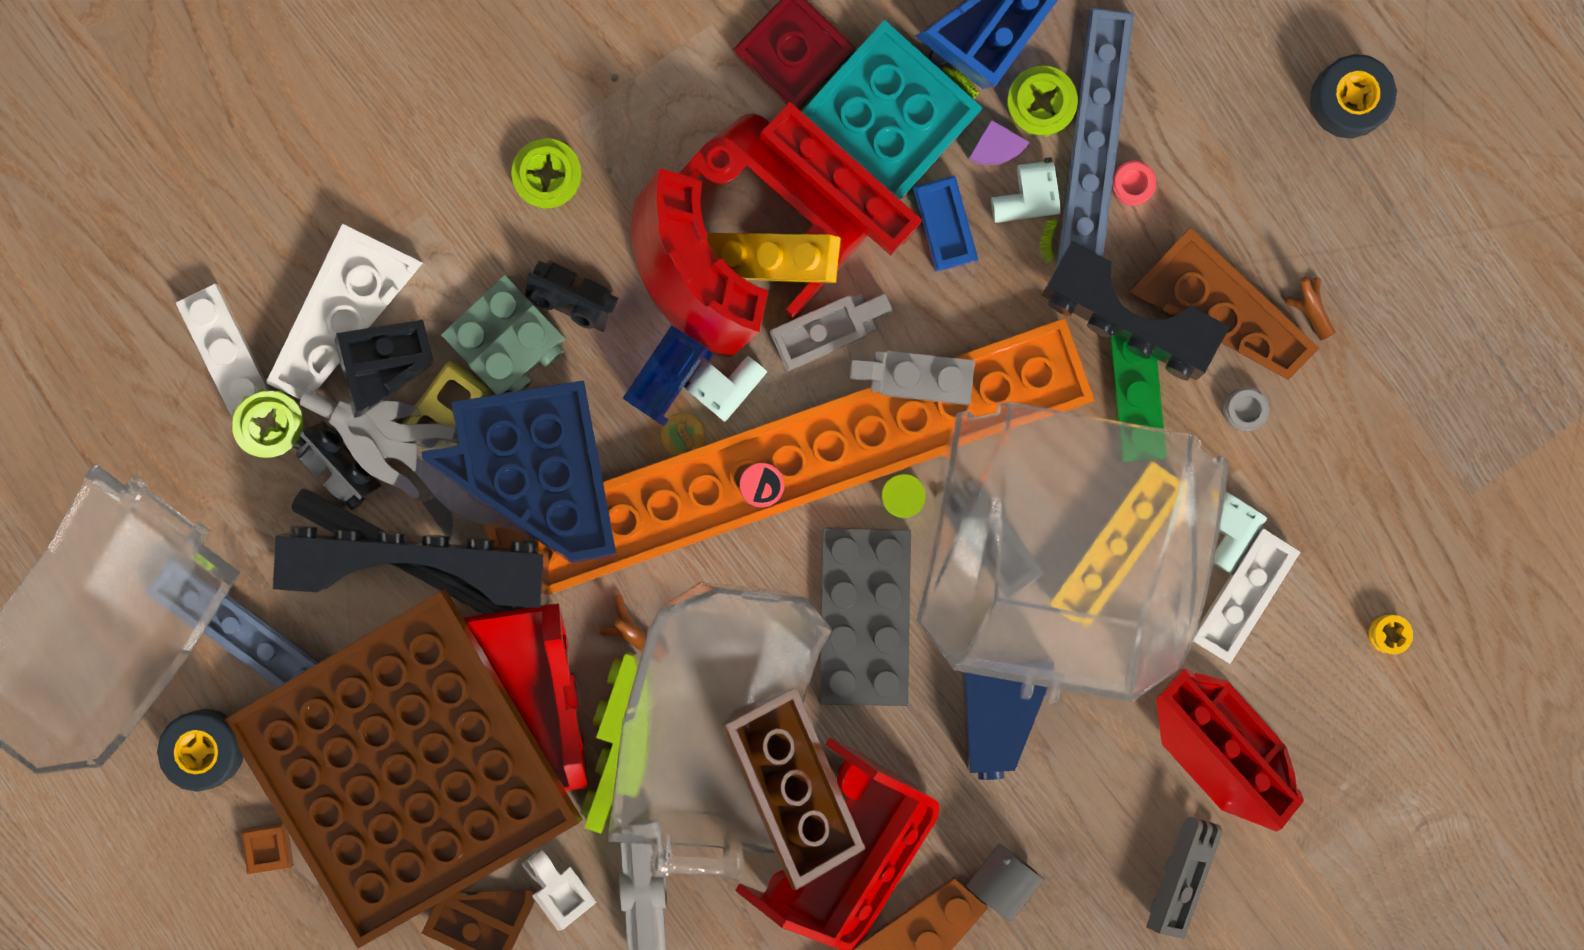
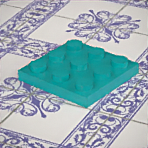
[801,20,982,200]

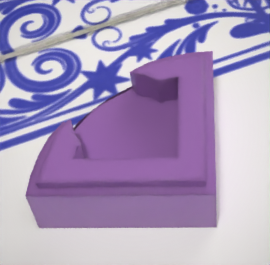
[968,120,1029,165]

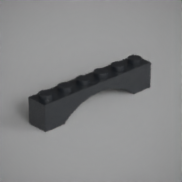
[273,526,550,608]

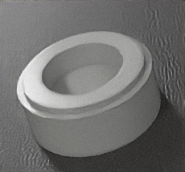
[1223,387,1270,432]

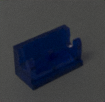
[622,325,713,427]

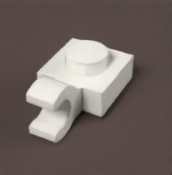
[521,850,597,931]

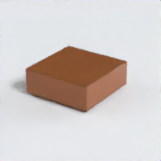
[241,823,294,874]

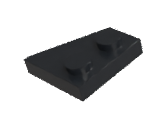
[334,320,433,418]

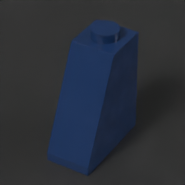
[962,659,1054,780]

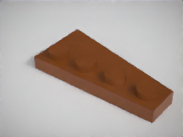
[1129,227,1319,380]
[851,877,988,950]

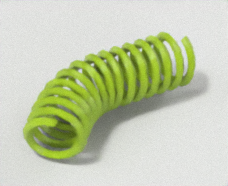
[943,67,979,99]
[1039,219,1058,263]

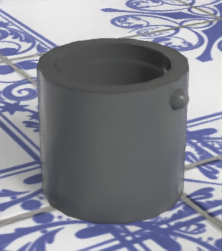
[967,843,1045,921]

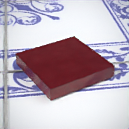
[732,0,856,109]

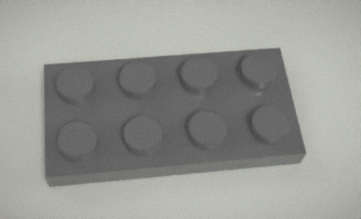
[820,528,911,706]

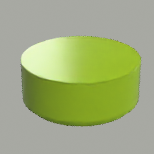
[881,474,926,518]

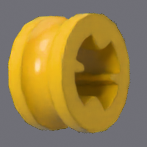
[1368,614,1413,654]

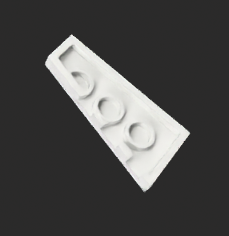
[266,224,423,399]

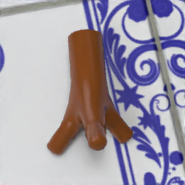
[1286,276,1336,340]
[600,595,661,660]

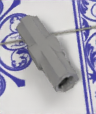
[619,821,667,950]

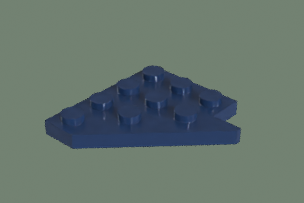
[421,380,616,563]

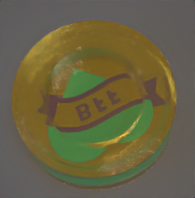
[661,413,705,456]

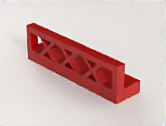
[759,102,922,256]

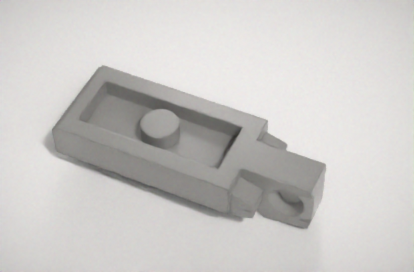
[770,293,893,372]
[849,351,975,405]

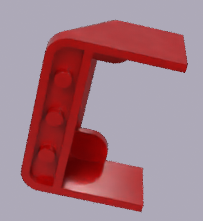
[679,114,868,320]
[735,737,940,950]

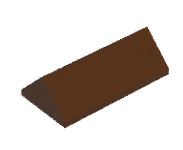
[721,687,865,890]

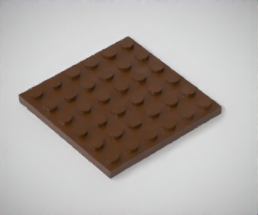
[224,588,583,948]

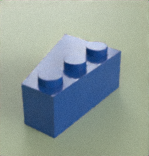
[915,0,1058,89]

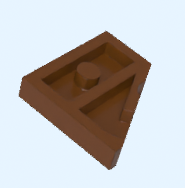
[421,890,537,950]

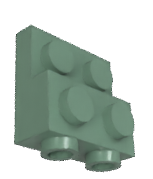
[441,275,567,395]

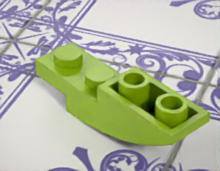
[580,651,647,834]

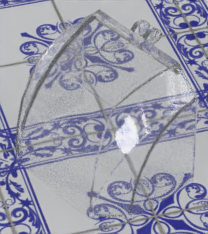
[916,402,1229,705]

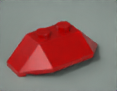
[1156,668,1304,832]

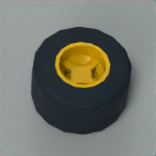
[1310,54,1397,139]
[157,709,243,792]

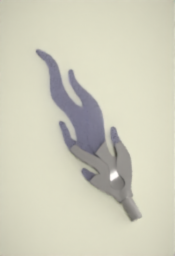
[300,389,535,542]

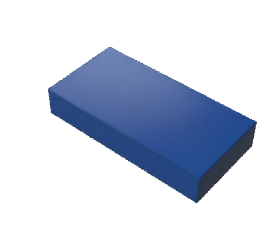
[913,175,979,273]

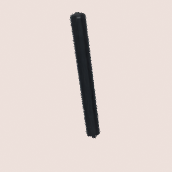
[291,489,527,614]

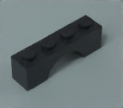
[1041,240,1230,381]

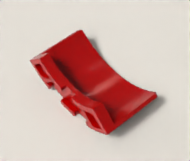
[631,168,769,357]
[463,603,588,791]

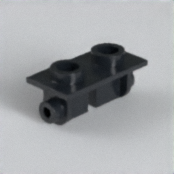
[525,260,619,333]
[293,422,382,511]

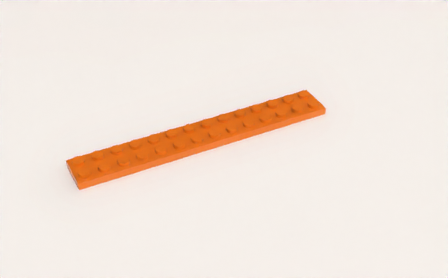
[483,318,1095,607]

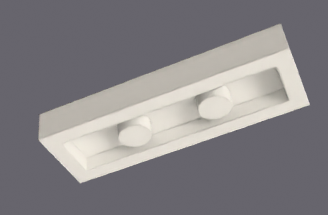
[176,284,271,419]
[1190,528,1301,664]

